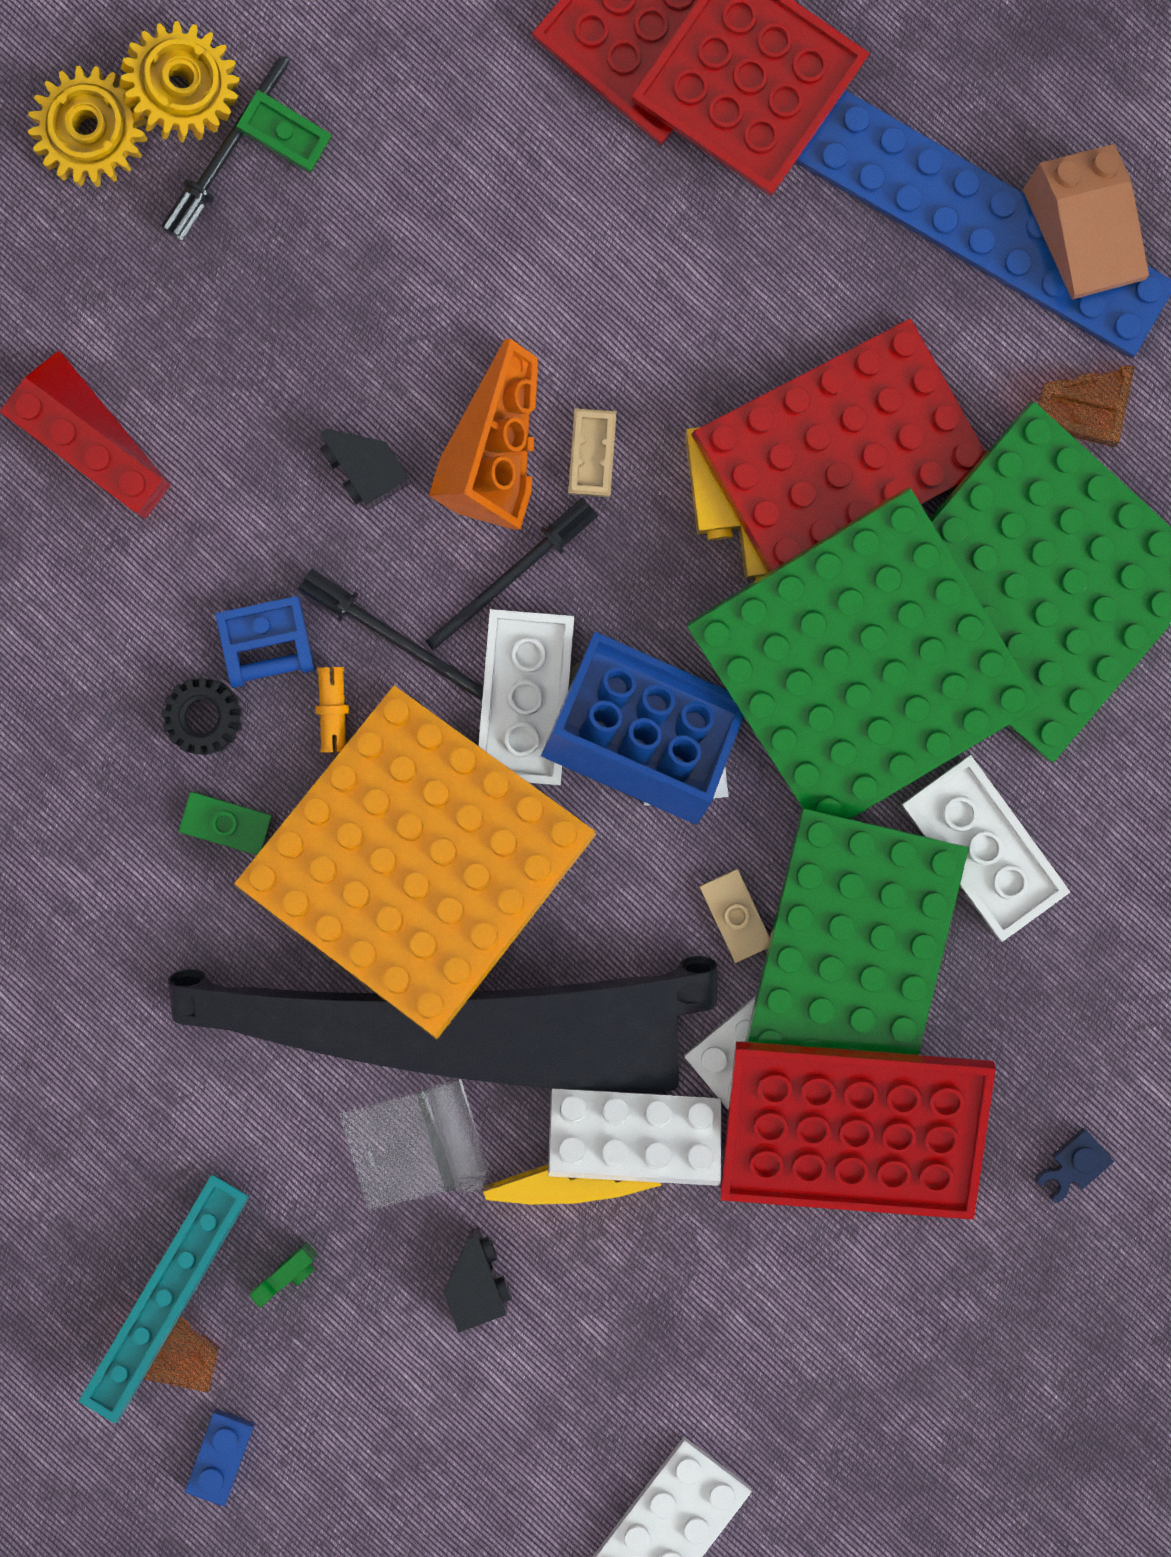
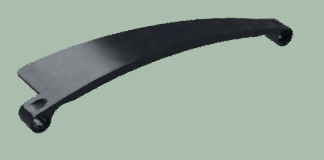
[168,956,717,1093]

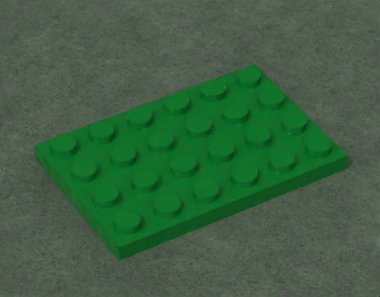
[745,808,969,1055]

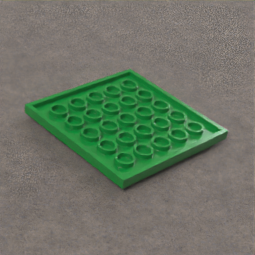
[930,401,1171,763]
[686,486,1042,819]

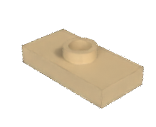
[568,408,617,498]
[699,869,770,963]

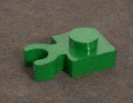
[249,1241,318,1308]

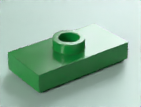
[179,791,273,855]

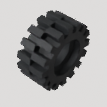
[162,678,243,755]

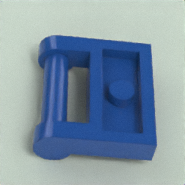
[215,596,315,688]

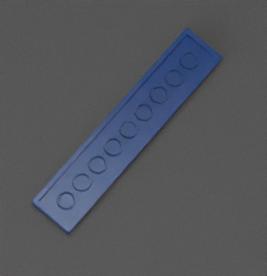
[796,90,1171,359]

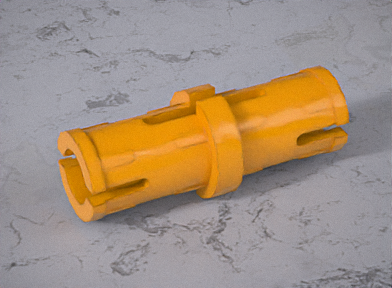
[315,667,349,753]

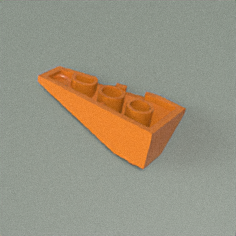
[429,338,538,530]

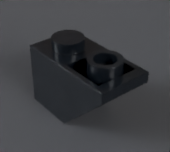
[320,429,412,510]
[444,1227,512,1333]

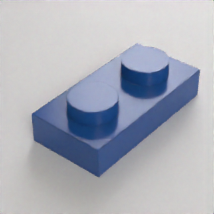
[185,1409,255,1507]

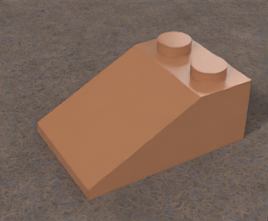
[1022,144,1149,300]

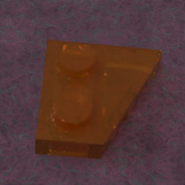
[1038,365,1135,447]
[144,1317,219,1393]

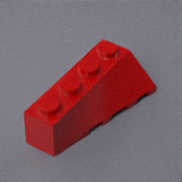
[0,350,171,519]

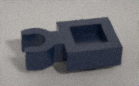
[1034,1128,1114,1203]

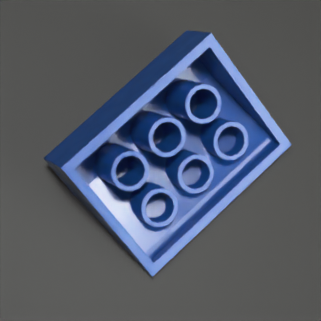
[541,632,744,825]

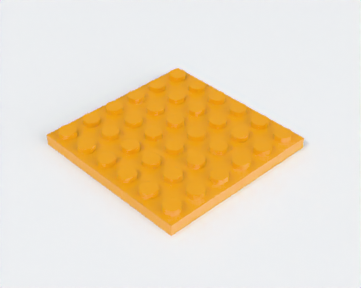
[234,685,596,1039]

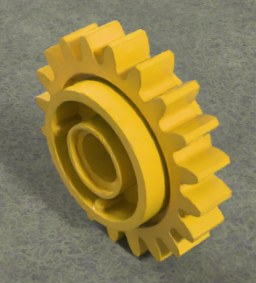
[119,21,239,142]
[28,66,148,187]

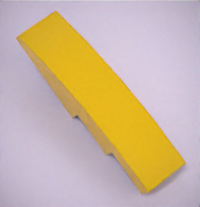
[483,1164,662,1205]

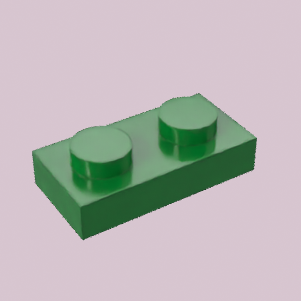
[236,90,332,174]

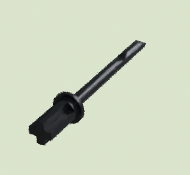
[161,56,290,241]
[426,497,598,650]
[298,569,483,700]

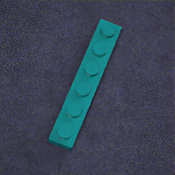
[78,1175,250,1424]

